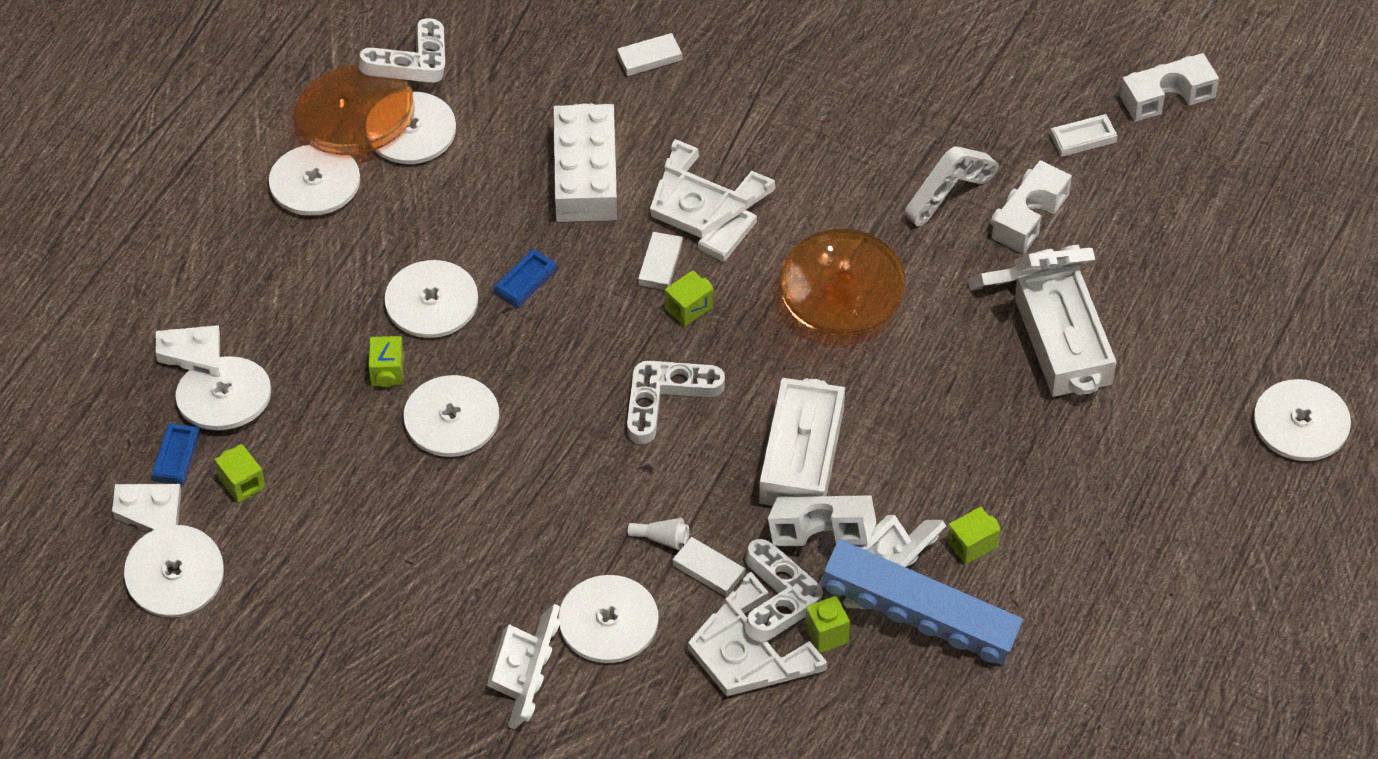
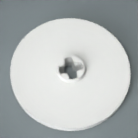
[366,92,456,164]
[269,144,360,215]
[385,260,478,338]
[176,357,271,430]
[404,375,499,457]
[1254,379,1351,461]
[124,525,224,618]
[559,575,658,663]

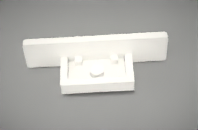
[843,515,946,609]
[486,604,560,729]

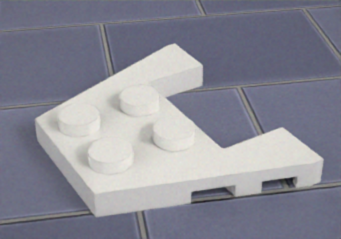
[650,139,775,238]
[968,245,1095,291]
[688,572,827,696]

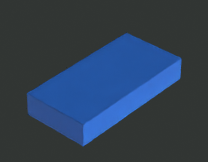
[494,249,557,309]
[151,423,201,486]

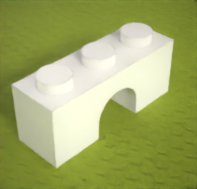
[1120,53,1219,122]
[991,160,1072,254]
[768,496,877,546]

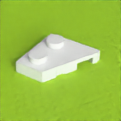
[156,325,220,376]
[112,484,181,533]

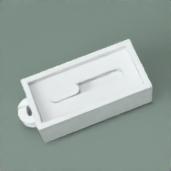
[554,103,617,222]
[1015,264,1116,397]
[759,378,845,506]

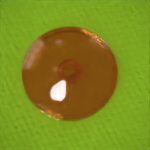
[295,64,415,155]
[781,229,906,337]

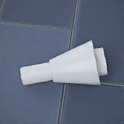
[628,518,689,550]

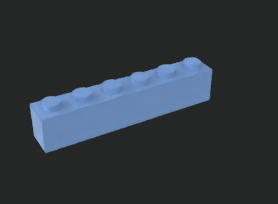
[819,539,1023,665]

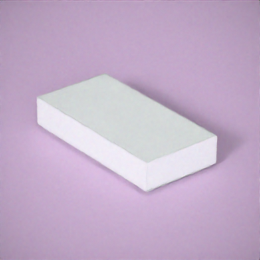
[617,33,682,76]
[1050,114,1117,157]
[698,210,757,262]
[638,232,683,290]
[673,537,745,597]

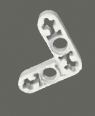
[358,18,445,82]
[904,146,999,226]
[627,361,725,444]
[745,539,823,642]

